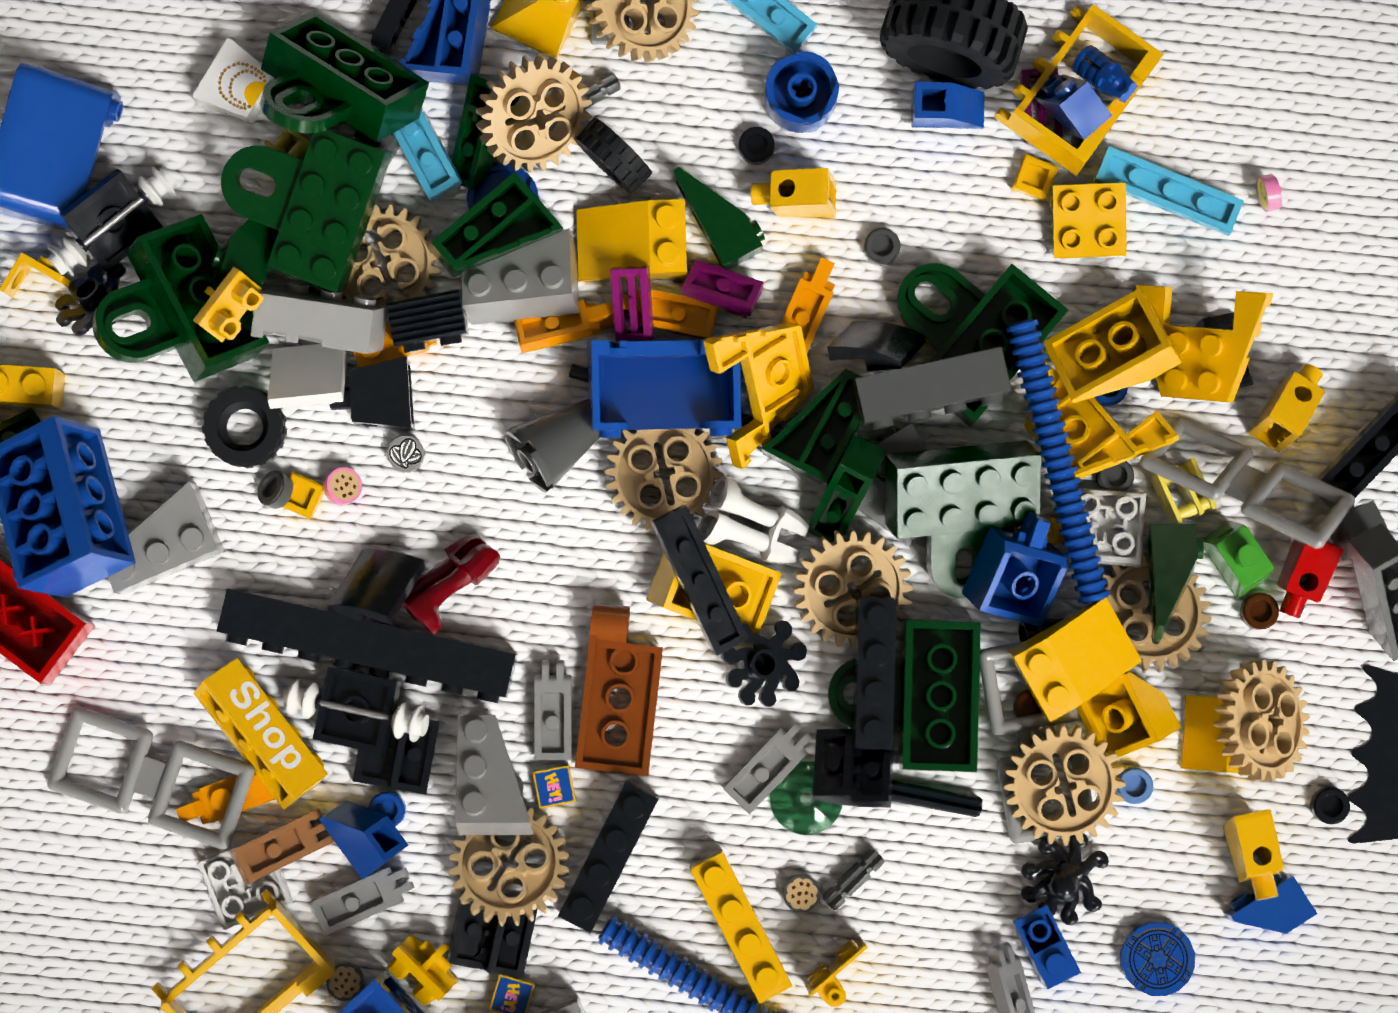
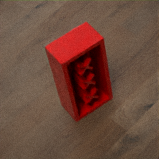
[0,553,96,684]

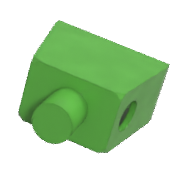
[1203,521,1274,599]

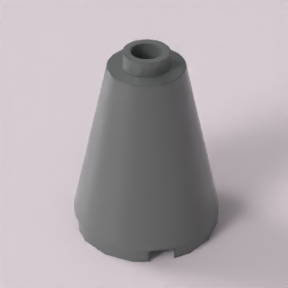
[505,399,599,493]

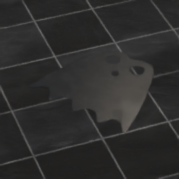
[1348,665,1398,844]

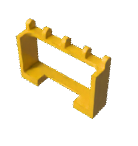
[994,4,1164,176]
[151,889,336,1013]

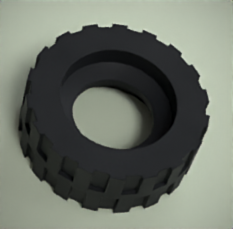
[574,117,653,195]
[202,385,287,469]

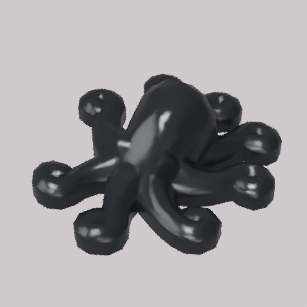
[55,263,126,336]
[721,620,807,707]
[1020,833,1109,926]

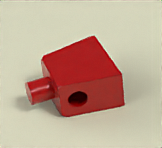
[1277,538,1344,619]

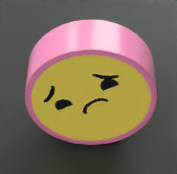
[1257,173,1282,212]

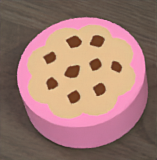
[323,467,362,505]

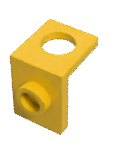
[0,252,71,298]

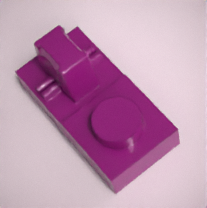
[682,259,764,319]

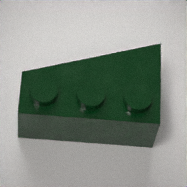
[429,172,563,277]
[761,368,862,488]

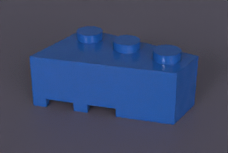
[399,0,491,86]

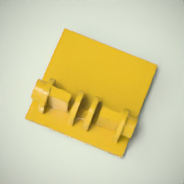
[1050,182,1127,259]
[805,938,869,1007]

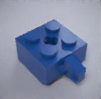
[962,512,1067,627]

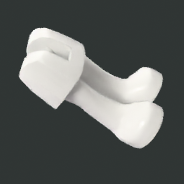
[698,476,810,564]

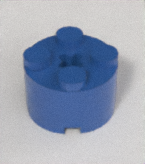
[765,51,839,133]

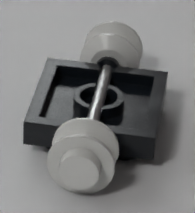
[48,166,177,277]
[283,666,429,755]

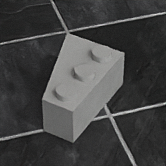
[462,228,579,325]
[251,282,388,354]
[108,481,225,595]
[455,715,533,835]

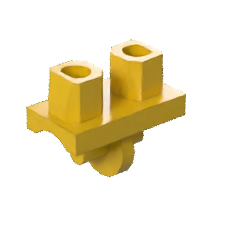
[193,267,264,342]
[387,933,459,1006]

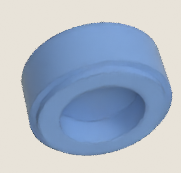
[1115,767,1154,804]

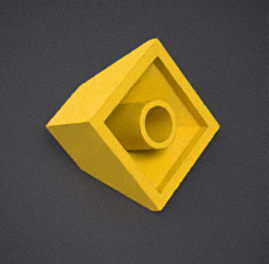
[491,0,586,59]
[1077,672,1181,758]

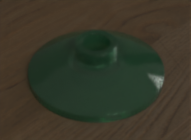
[770,761,843,835]

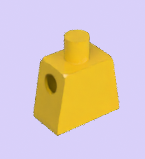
[751,168,836,218]
[1248,364,1325,453]
[1223,809,1284,901]

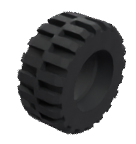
[879,0,1028,89]

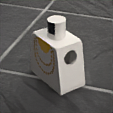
[192,37,274,124]

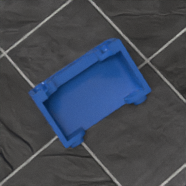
[0,63,123,232]
[587,339,741,438]

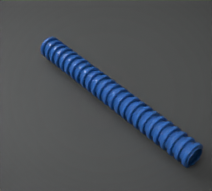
[1005,318,1111,604]
[598,914,778,1013]

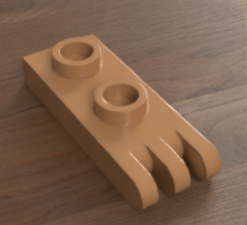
[230,809,335,886]

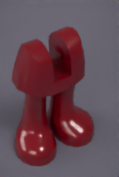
[402,534,500,636]

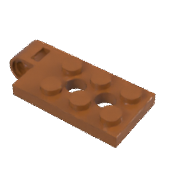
[575,602,663,776]

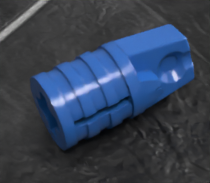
[1072,45,1138,103]

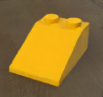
[576,199,687,282]
[1043,288,1182,403]
[646,544,782,634]
[1008,597,1142,722]

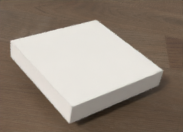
[267,344,347,409]
[1067,488,1146,567]
[197,833,294,931]

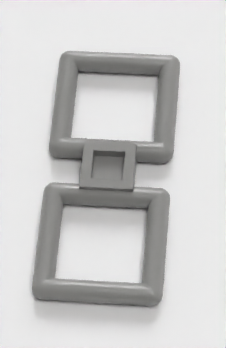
[1140,417,1355,549]
[980,641,1096,844]
[47,706,255,850]

